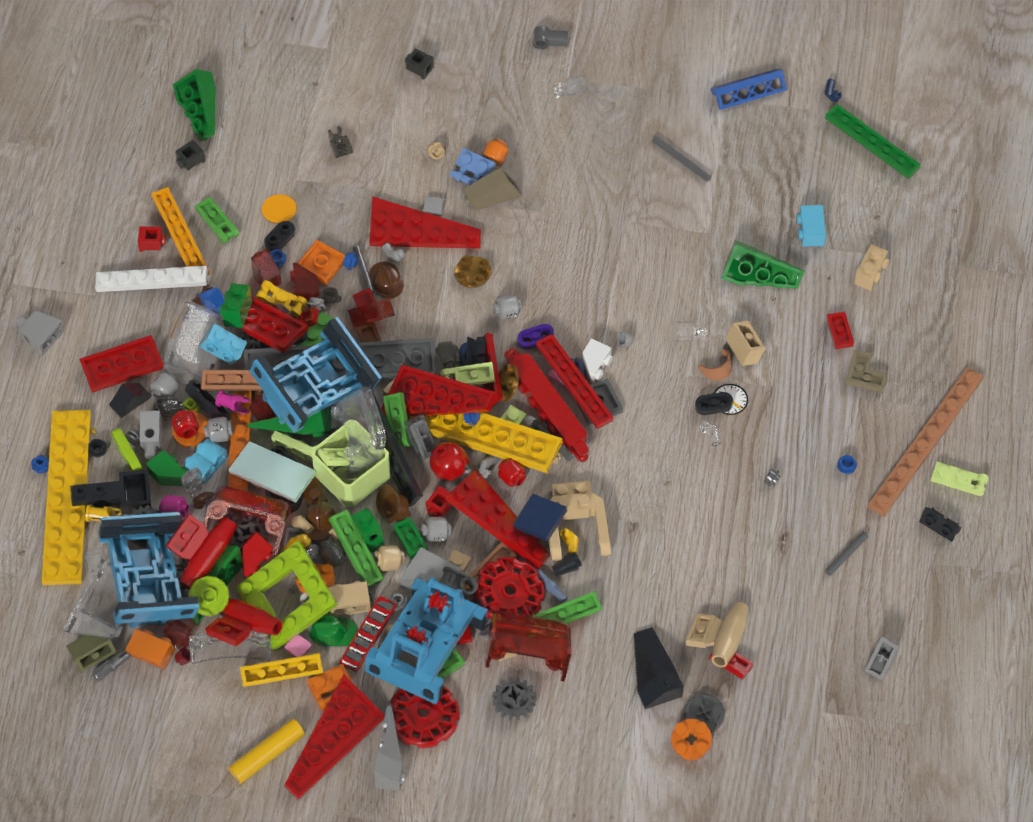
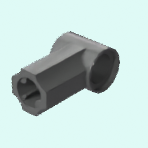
[533,26,568,50]

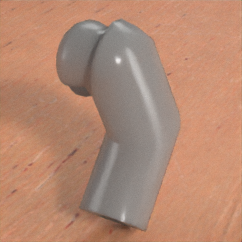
[382,243,405,262]

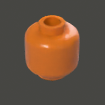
[482,139,509,165]

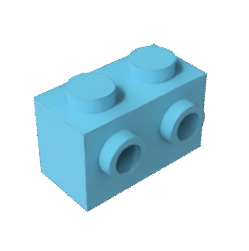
[796,205,826,247]
[199,323,247,366]

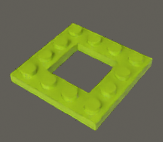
[236,541,338,651]

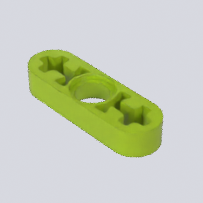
[110,427,143,471]

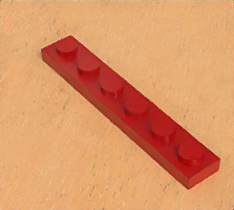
[536,334,613,429]

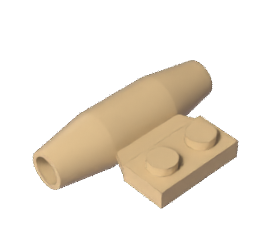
[686,602,749,667]

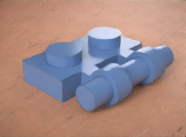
[450,148,496,185]

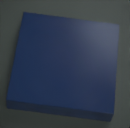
[513,494,568,542]

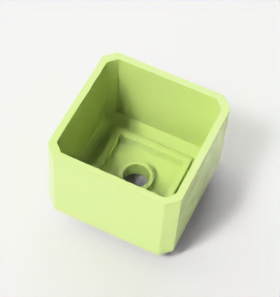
[312,421,390,508]

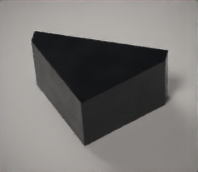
[109,383,151,418]

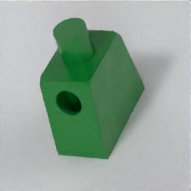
[351,508,385,553]

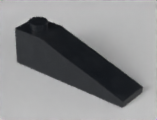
[634,627,683,709]

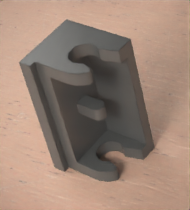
[404,414,436,461]

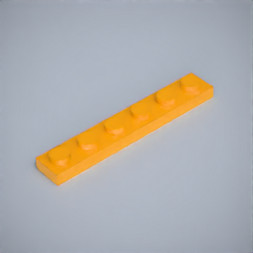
[151,187,210,275]

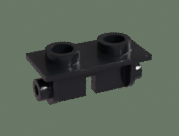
[466,337,486,366]
[919,507,962,542]

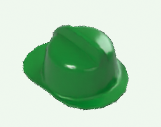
[310,615,358,647]

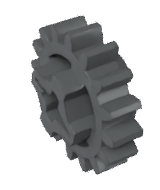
[229,515,269,552]
[493,677,536,721]

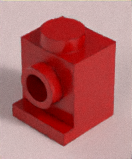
[137,226,166,252]
[426,486,454,517]

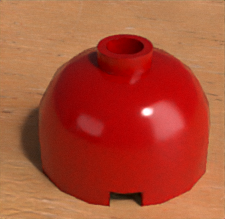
[429,442,469,481]

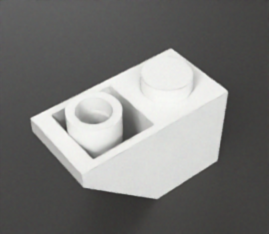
[582,338,613,385]

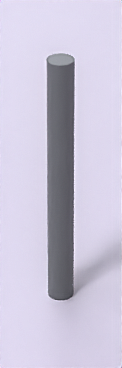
[652,136,711,182]

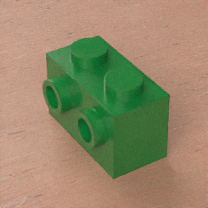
[220,283,253,328]

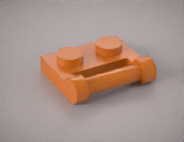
[306,664,352,711]

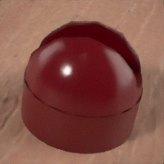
[174,647,193,665]

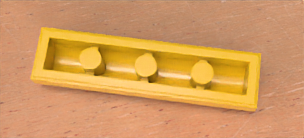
[240,653,323,687]
[228,718,305,785]

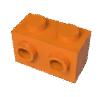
[125,629,175,670]

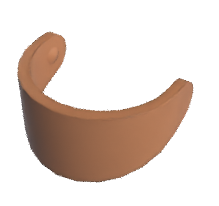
[698,349,732,380]

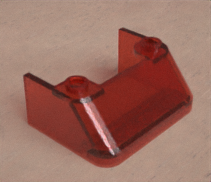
[203,486,291,559]
[485,610,571,682]

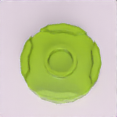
[189,576,230,616]

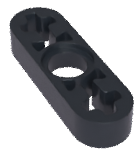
[185,380,229,418]

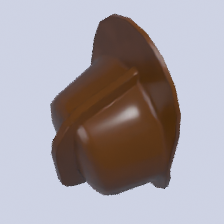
[369,262,404,299]
[376,485,411,523]
[304,498,337,541]

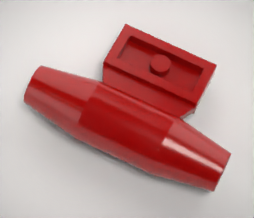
[165,514,237,590]
[205,598,283,647]

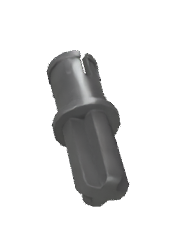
[92,648,130,681]

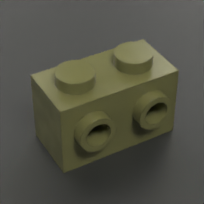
[66,626,116,673]

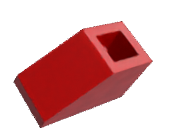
[241,530,274,577]

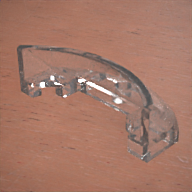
[189,631,272,664]

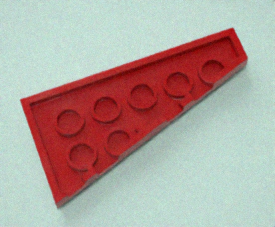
[369,196,481,249]
[381,365,497,418]
[445,469,551,570]
[284,674,385,801]

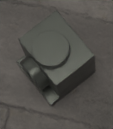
[405,48,434,80]
[176,140,206,171]

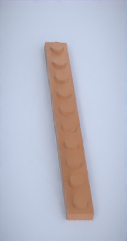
[868,367,984,517]

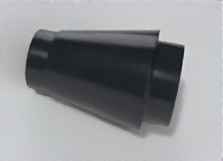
[552,552,582,577]

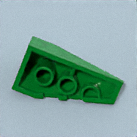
[172,69,216,142]
[721,240,805,289]
[248,409,332,438]
[193,546,242,626]

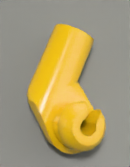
[560,528,579,554]
[282,534,311,552]

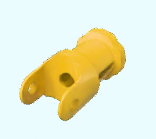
[85,505,122,522]

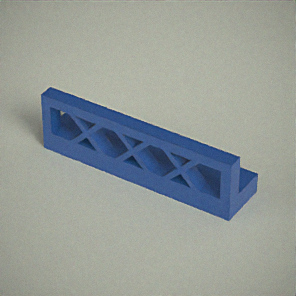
[710,69,787,110]

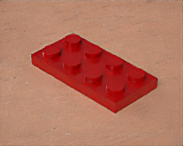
[235,296,308,353]
[79,335,164,393]

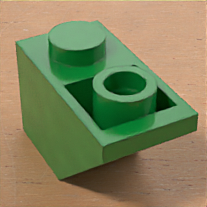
[146,450,190,487]

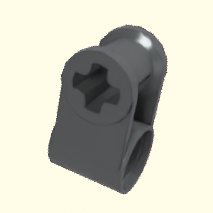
[440,567,478,598]

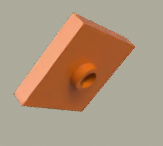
[296,240,346,286]

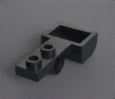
[71,470,151,514]

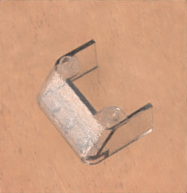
[330,387,386,480]

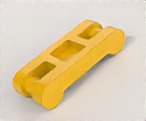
[255,280,307,318]

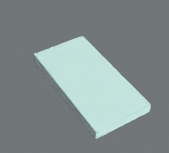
[229,441,316,503]

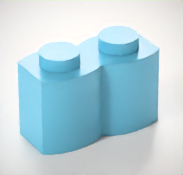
[184,438,227,484]

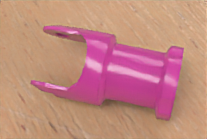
[215,390,250,414]

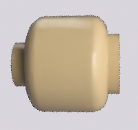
[374,545,405,571]

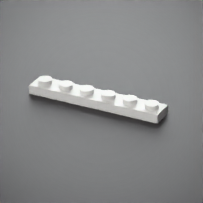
[95,266,208,292]

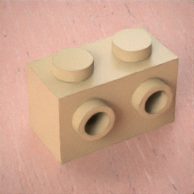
[854,244,889,291]
[725,321,765,366]
[328,581,371,617]

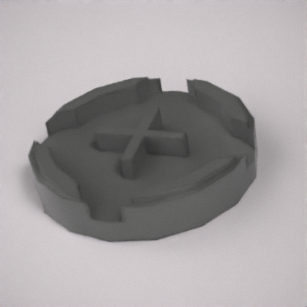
[684,693,725,732]

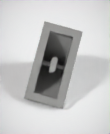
[864,636,900,680]

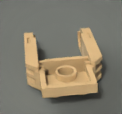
[549,481,611,561]

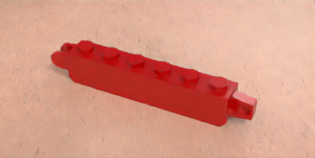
[504,348,589,462]

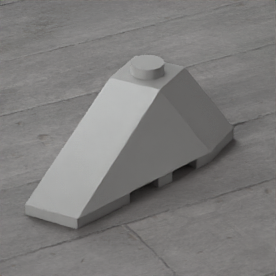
[374,705,406,791]

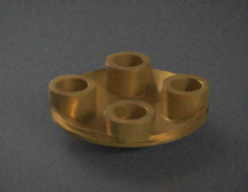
[454,255,491,288]
[499,363,519,402]

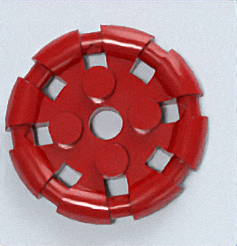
[474,557,545,626]
[390,685,460,748]

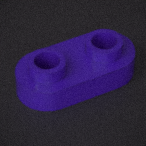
[518,324,554,350]

